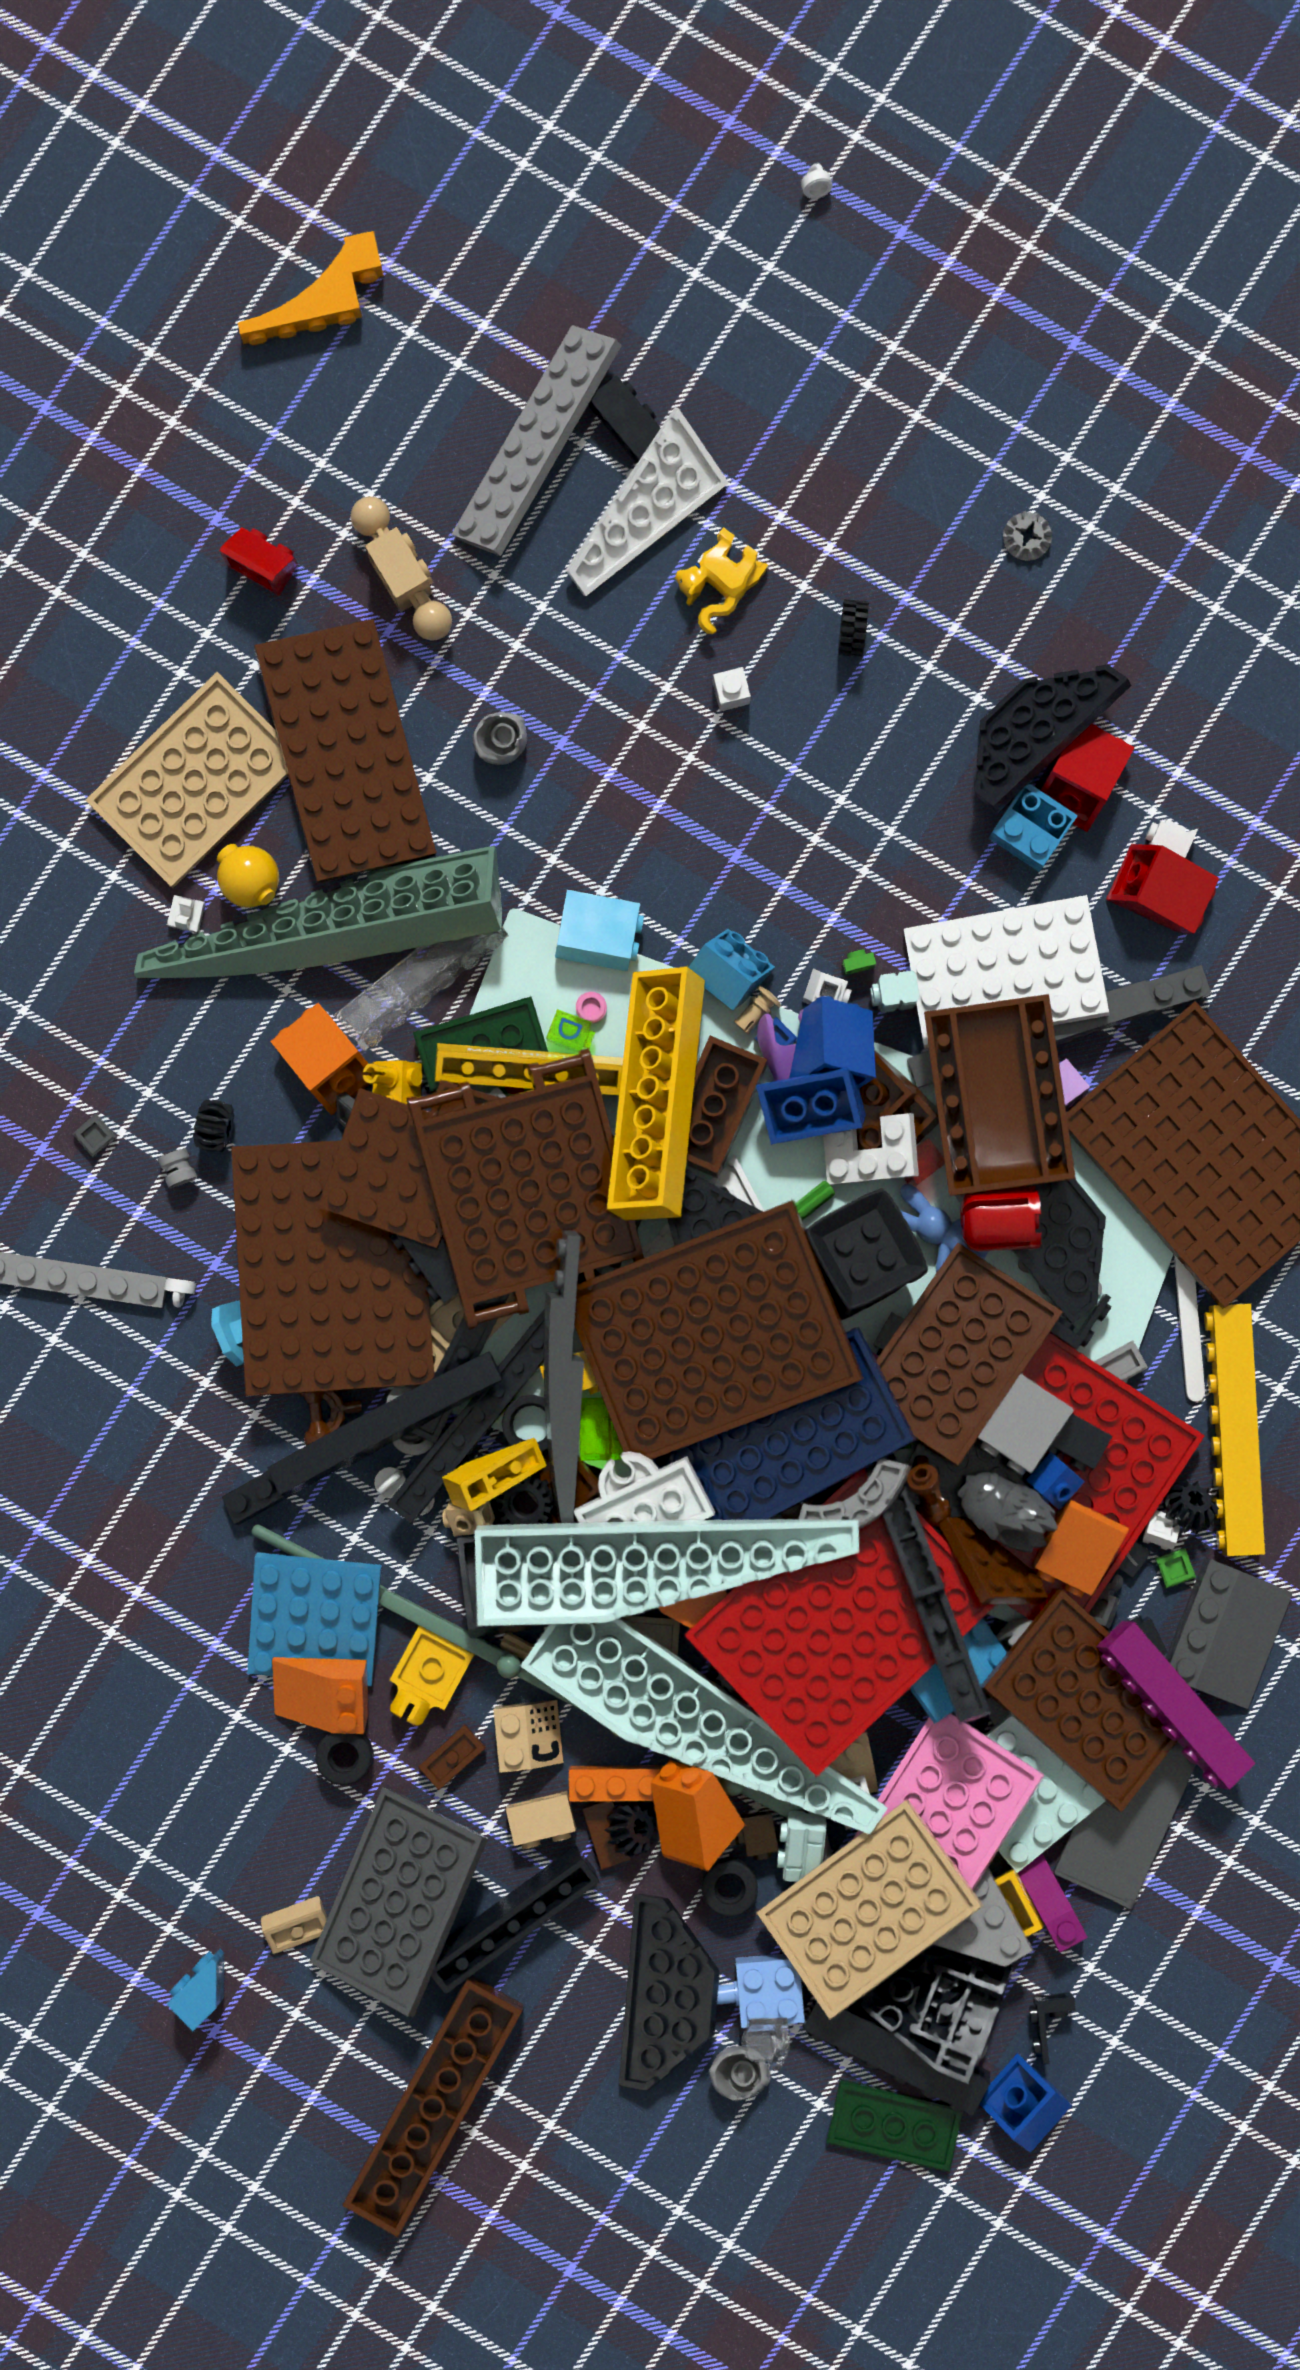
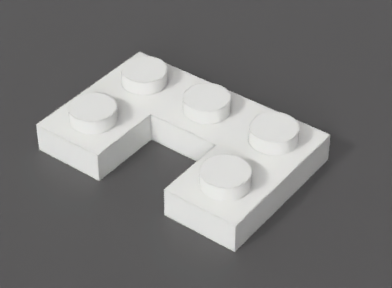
[823,1113,919,1185]

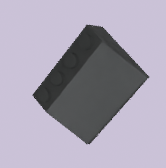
[1166,1558,1293,1709]

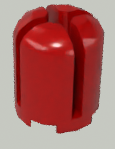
[960,1186,1041,1252]

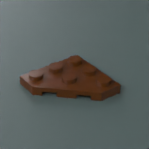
[939,1517,1048,1604]

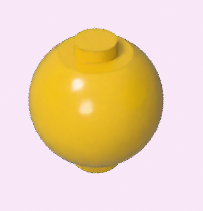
[217,843,279,908]

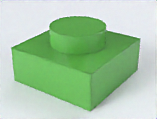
[842,949,876,975]

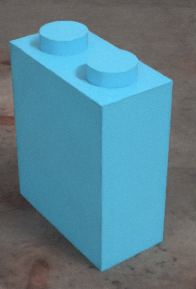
[555,890,644,971]

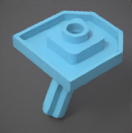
[211,1300,244,1367]

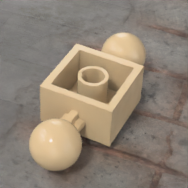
[351,496,452,641]

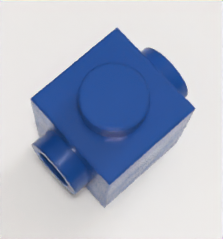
[1026,1452,1085,1510]

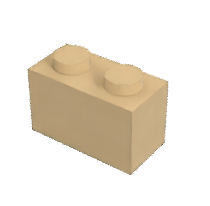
[506,1791,576,1849]

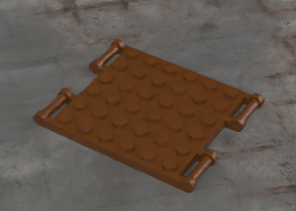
[406,1049,644,1330]

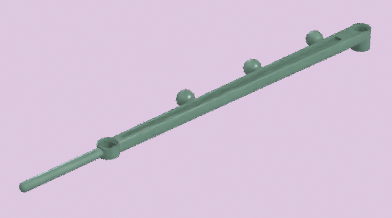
[252,1524,805,1818]

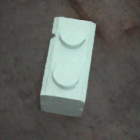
[870,970,920,1013]
[777,1810,826,1882]

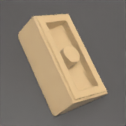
[261,1896,327,1954]

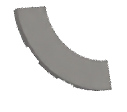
[799,1458,911,1529]

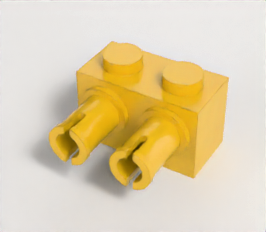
[363,1060,423,1104]

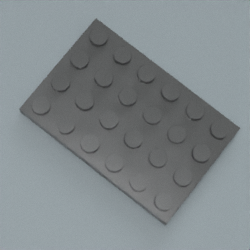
[309,1787,488,2017]

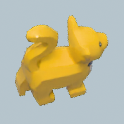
[675,527,768,634]

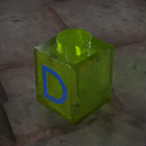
[546,1009,596,1053]

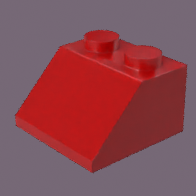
[219,527,298,596]

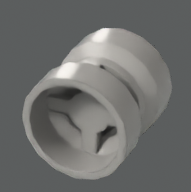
[158,1148,197,1188]

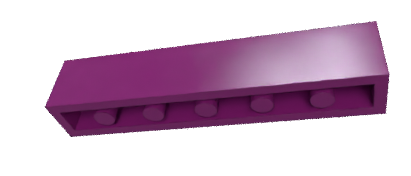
[1096,1621,1256,1790]

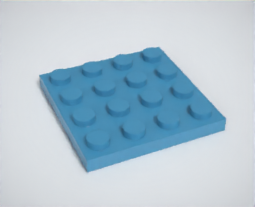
[247,1553,382,1686]

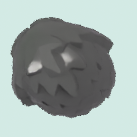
[957,1472,1058,1552]

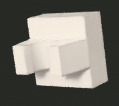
[167,895,205,933]
[1143,1510,1180,1550]

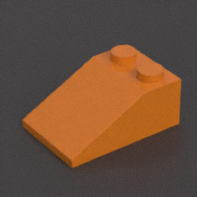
[272,1657,369,1734]

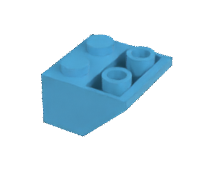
[989,783,1078,872]
[689,929,775,1011]
[167,1949,225,2031]

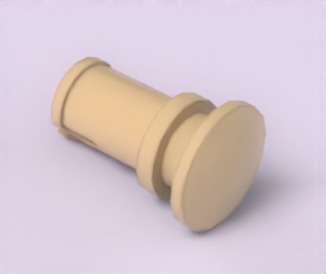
[734,986,781,1035]

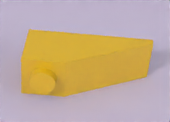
[442,1438,547,1512]

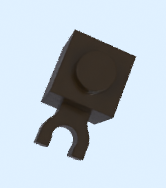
[728,1810,779,1860]

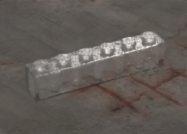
[334,925,509,1051]

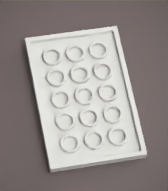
[904,895,1109,1049]

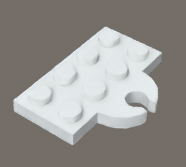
[574,1452,715,1523]

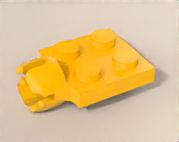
[389,1625,474,1726]

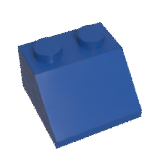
[980,2053,1072,2153]

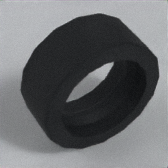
[502,1395,548,1452]

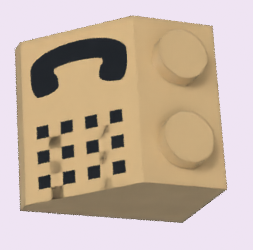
[493,1700,563,1772]

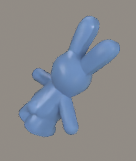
[900,1184,989,1272]

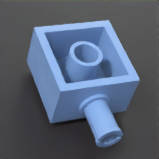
[717,1954,805,2028]

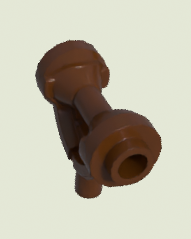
[298,1391,362,1446]
[907,1456,951,1527]

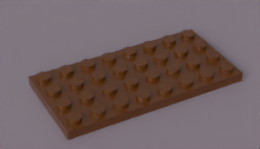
[254,619,436,883]

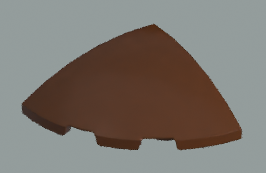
[856,1051,939,1150]

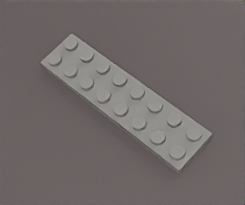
[452,325,622,556]

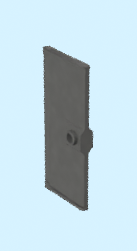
[1053,1741,1196,1910]

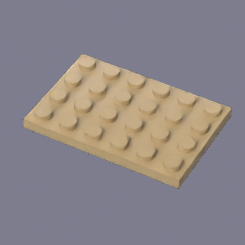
[85,672,288,888]
[757,1800,983,2019]

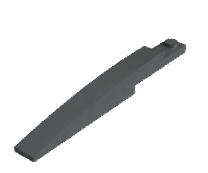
[907,965,1212,1088]
[544,1230,584,1523]

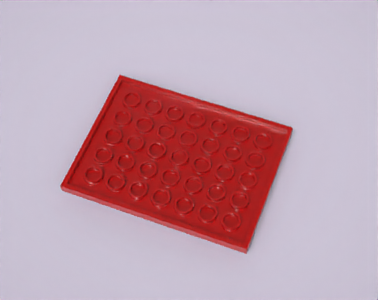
[940,1333,1205,1621]
[684,1469,996,1777]

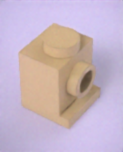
[442,1499,495,1536]

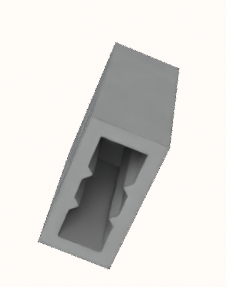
[978,1374,1074,1475]

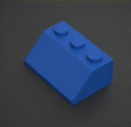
[756,1067,866,1145]

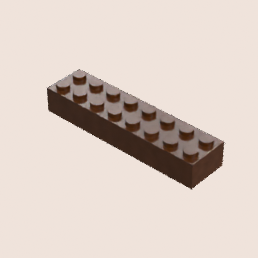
[342,1976,524,2237]

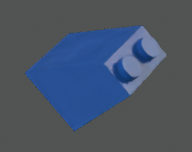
[789,996,876,1088]

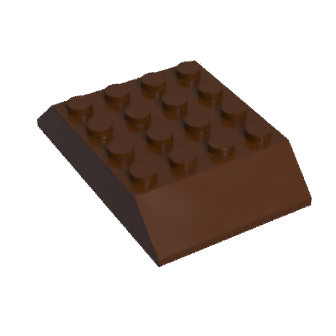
[924,994,1076,1197]

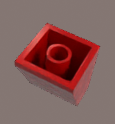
[1040,723,1135,832]
[1106,844,1219,934]

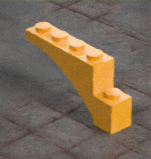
[238,231,384,345]

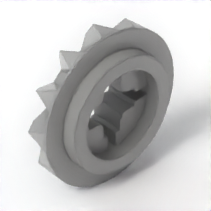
[1003,511,1052,561]

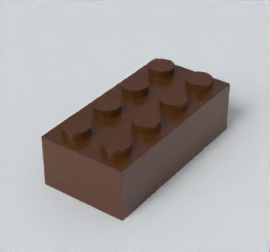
[686,1035,767,1178]

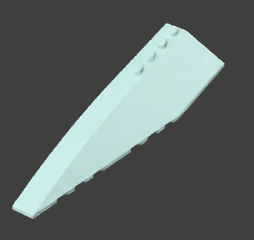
[475,1520,859,1626]
[521,1617,888,1834]

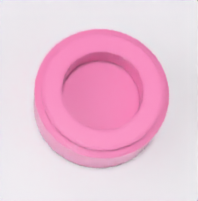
[576,992,607,1024]

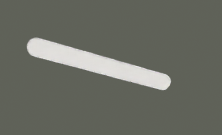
[1174,1255,1205,1402]

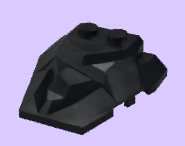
[860,1951,1013,2085]

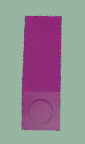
[1018,1853,1088,1952]

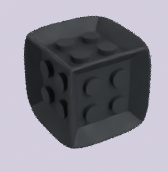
[805,1188,928,1321]

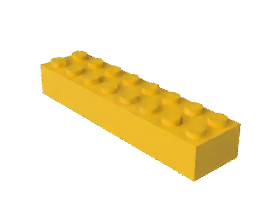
[607,967,705,1221]

